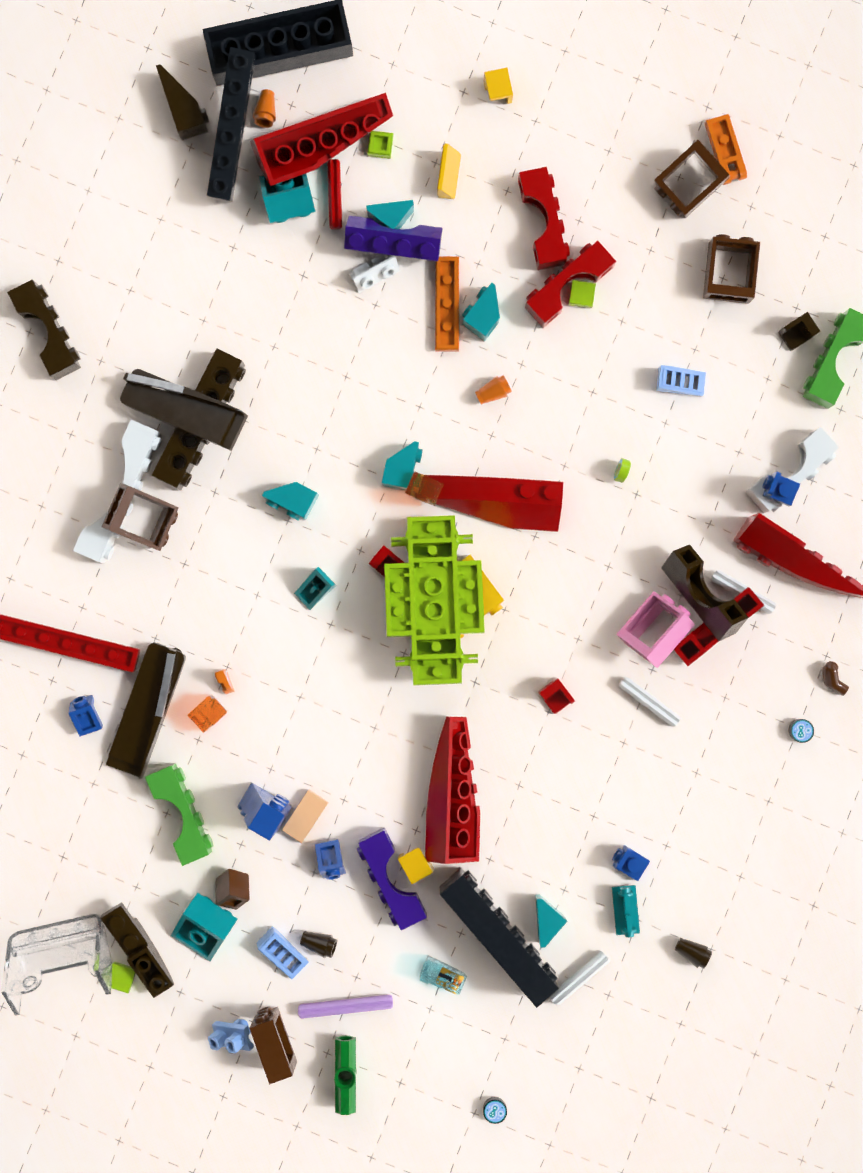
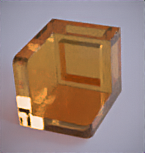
[405,471,444,506]
[187,695,227,733]

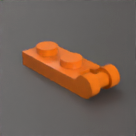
[705,114,747,185]

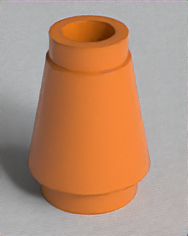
[253,89,276,128]
[475,375,512,405]

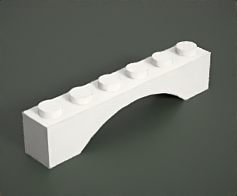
[73,420,162,564]

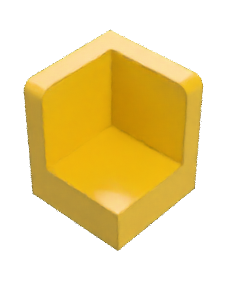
[483,67,513,104]
[398,847,434,884]

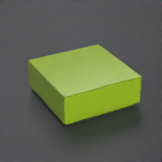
[367,131,394,159]
[569,280,596,308]
[106,961,136,993]

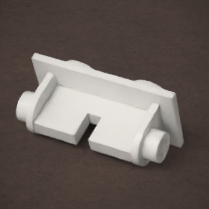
[349,254,400,293]

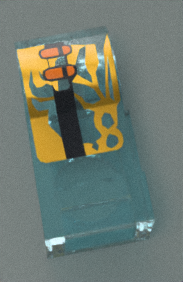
[419,955,468,995]

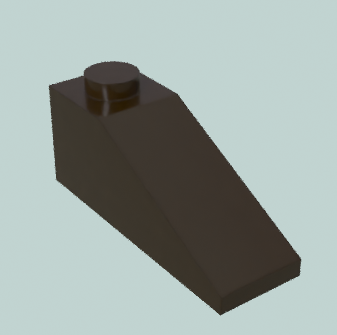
[156,64,210,140]

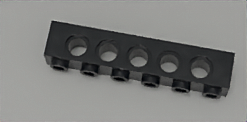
[207,47,256,202]

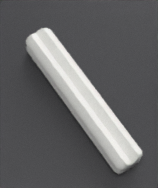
[711,570,777,614]
[618,677,681,727]
[550,951,610,1006]

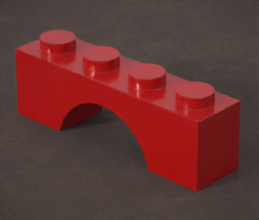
[518,166,570,270]
[525,240,617,328]
[674,587,764,666]

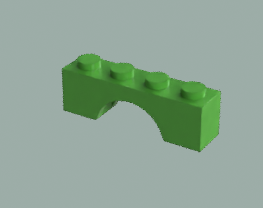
[802,308,863,409]
[145,764,214,866]

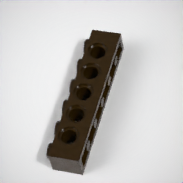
[152,348,246,490]

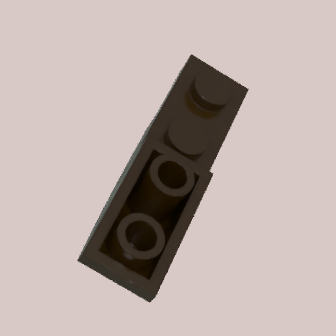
[100,902,174,998]

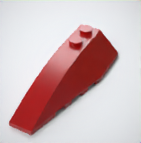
[250,92,393,186]
[418,475,564,532]
[733,513,863,598]
[425,716,481,864]

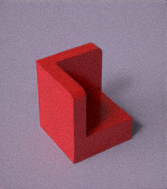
[368,545,405,577]
[538,678,575,714]

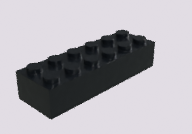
[202,0,354,86]
[439,868,559,1008]

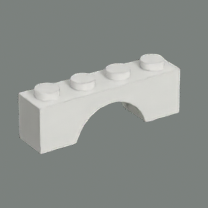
[745,426,840,513]

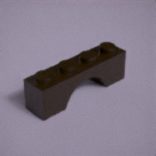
[7,279,81,381]
[661,544,749,641]

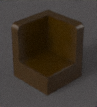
[778,311,820,351]

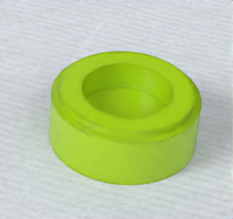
[614,458,631,483]

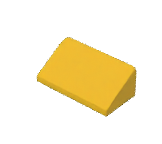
[437,143,461,199]

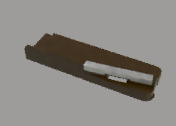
[120,369,248,451]
[106,642,186,779]

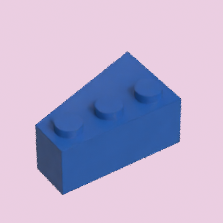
[237,782,292,841]

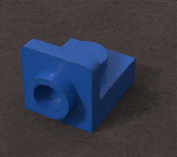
[762,471,800,507]
[68,695,103,737]
[315,839,346,880]
[612,845,650,882]

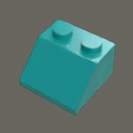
[259,174,316,223]
[170,893,238,962]

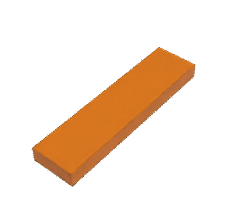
[435,256,459,352]

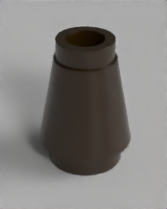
[300,931,338,959]
[674,937,712,969]

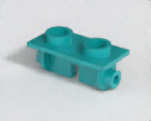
[612,885,640,938]

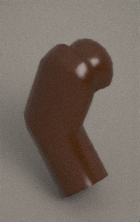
[822,661,849,696]

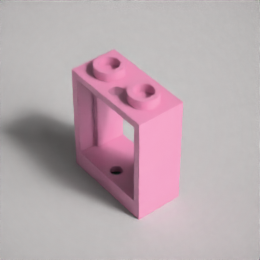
[616,591,695,668]

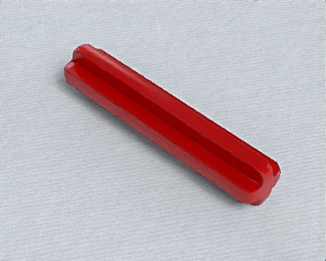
[327,159,342,230]

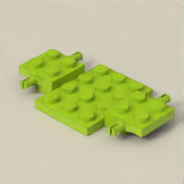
[384,515,485,686]

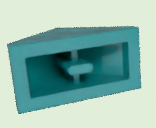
[366,200,414,229]
[294,567,337,610]
[535,894,568,948]

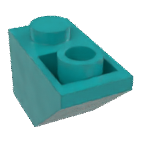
[462,282,500,342]
[382,441,423,491]
[262,482,319,521]

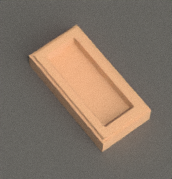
[282,789,329,843]

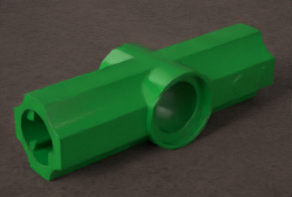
[334,1035,357,1115]

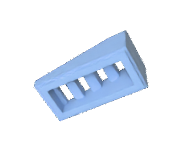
[656,365,706,397]
[256,926,309,980]

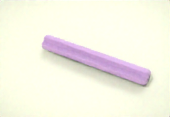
[298,994,393,1019]

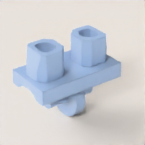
[208,1019,254,1054]

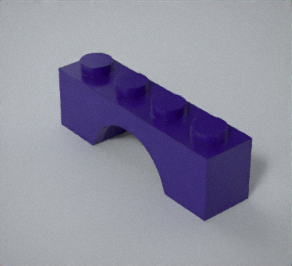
[344,215,443,261]
[356,827,427,931]

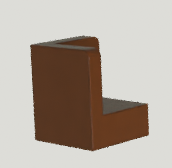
[216,869,250,910]

